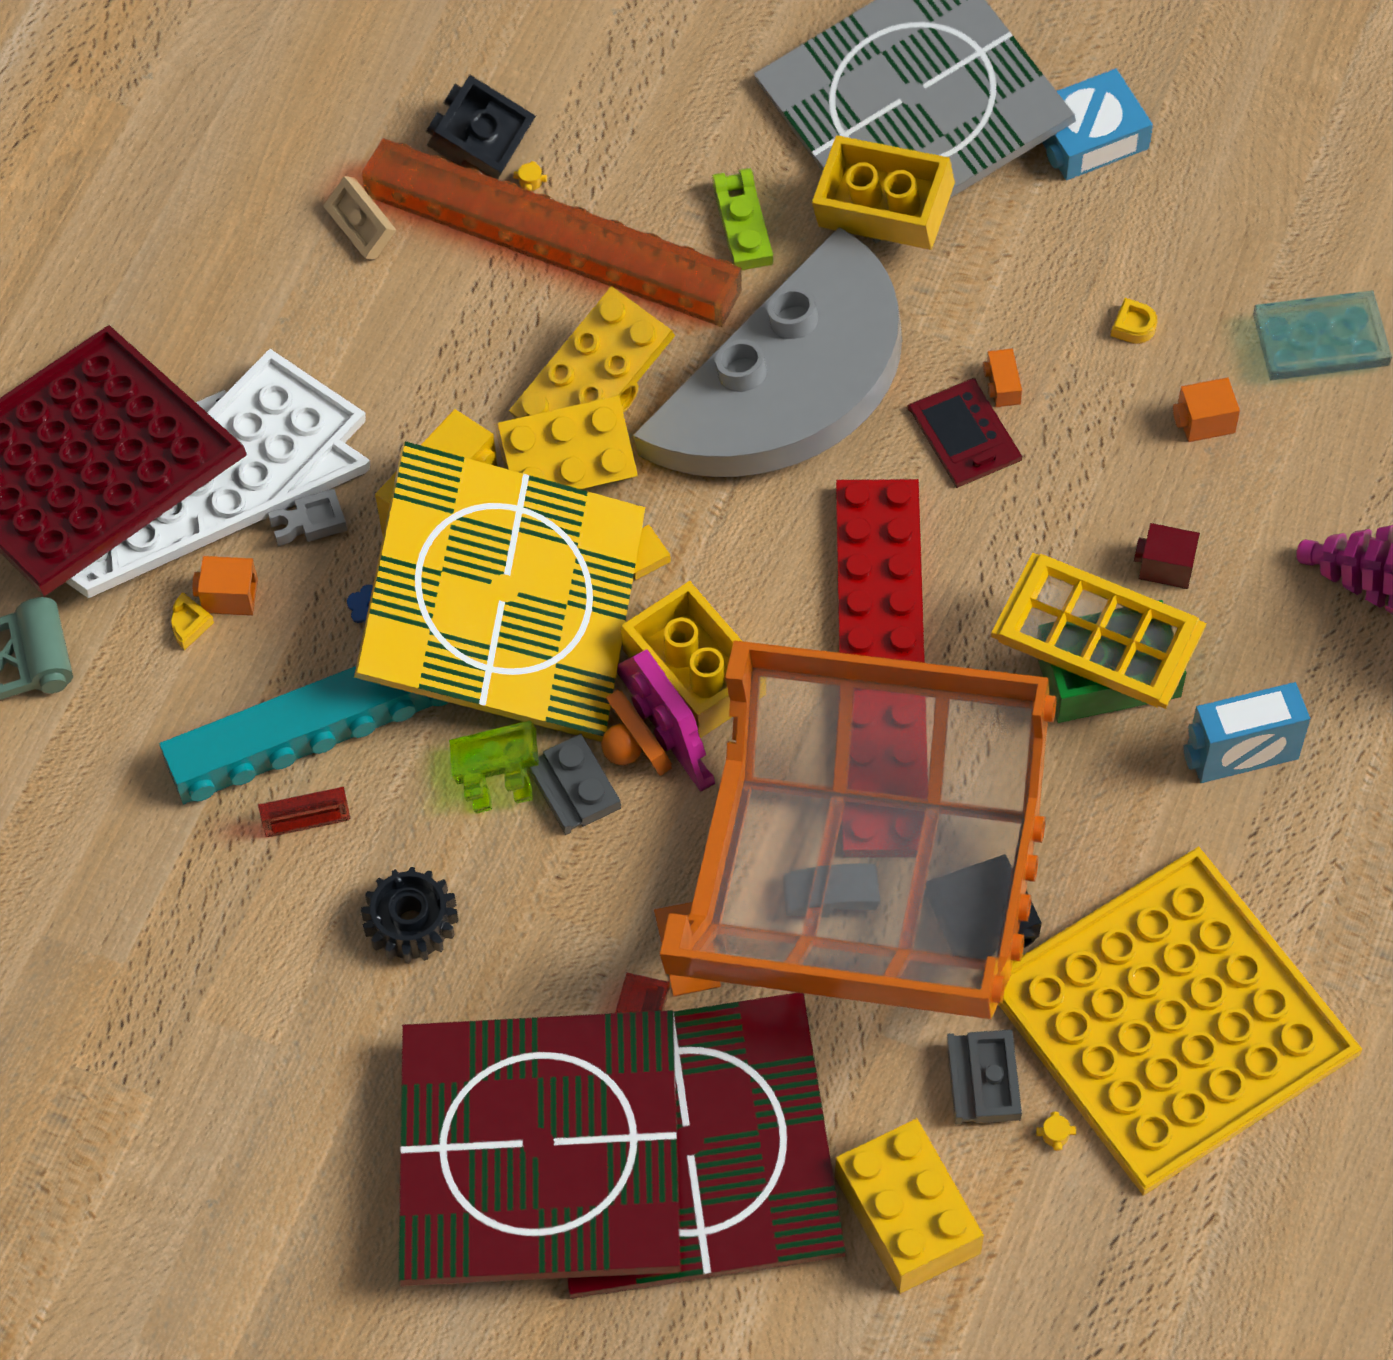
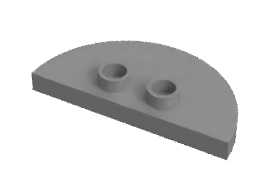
[633,227,902,477]

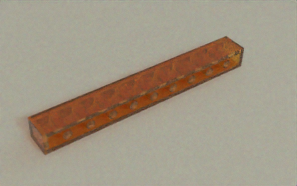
[362,138,742,327]

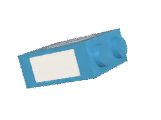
[1042,68,1153,181]
[1183,682,1310,783]

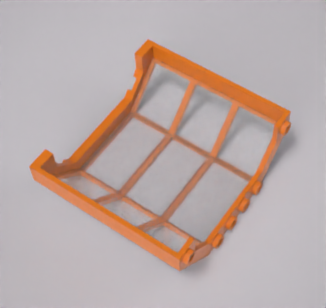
[660,640,1057,1019]

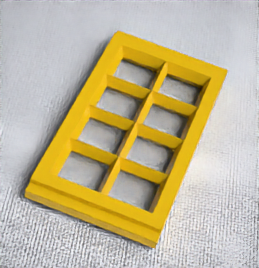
[991,553,1207,709]

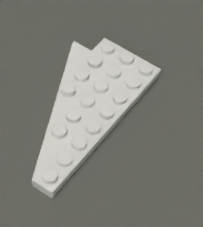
[66,349,370,598]

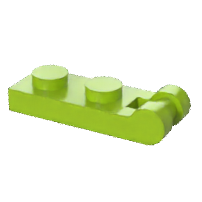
[712,168,773,272]

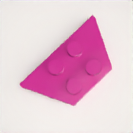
[617,649,715,792]

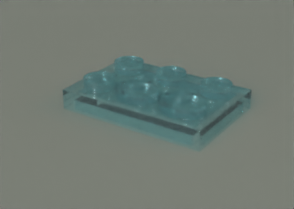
[1253,290,1392,381]

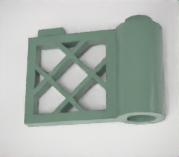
[0,597,73,700]

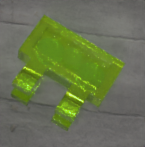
[449,720,539,813]

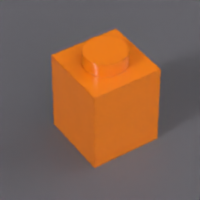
[1173,377,1240,442]
[192,556,258,615]

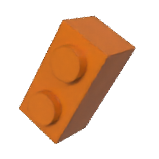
[983,348,1022,407]

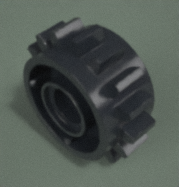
[361,867,459,963]

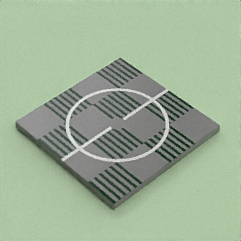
[754,0,1076,243]

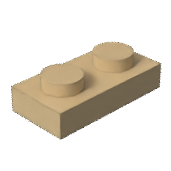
[323,176,397,260]

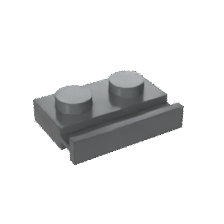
[526,734,621,835]
[946,1030,1022,1125]

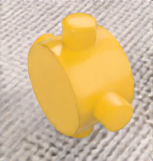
[513,161,548,192]
[1036,1111,1076,1151]

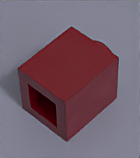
[1134,523,1200,589]

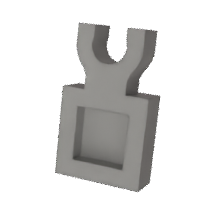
[268,489,347,546]

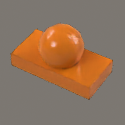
[601,689,673,776]

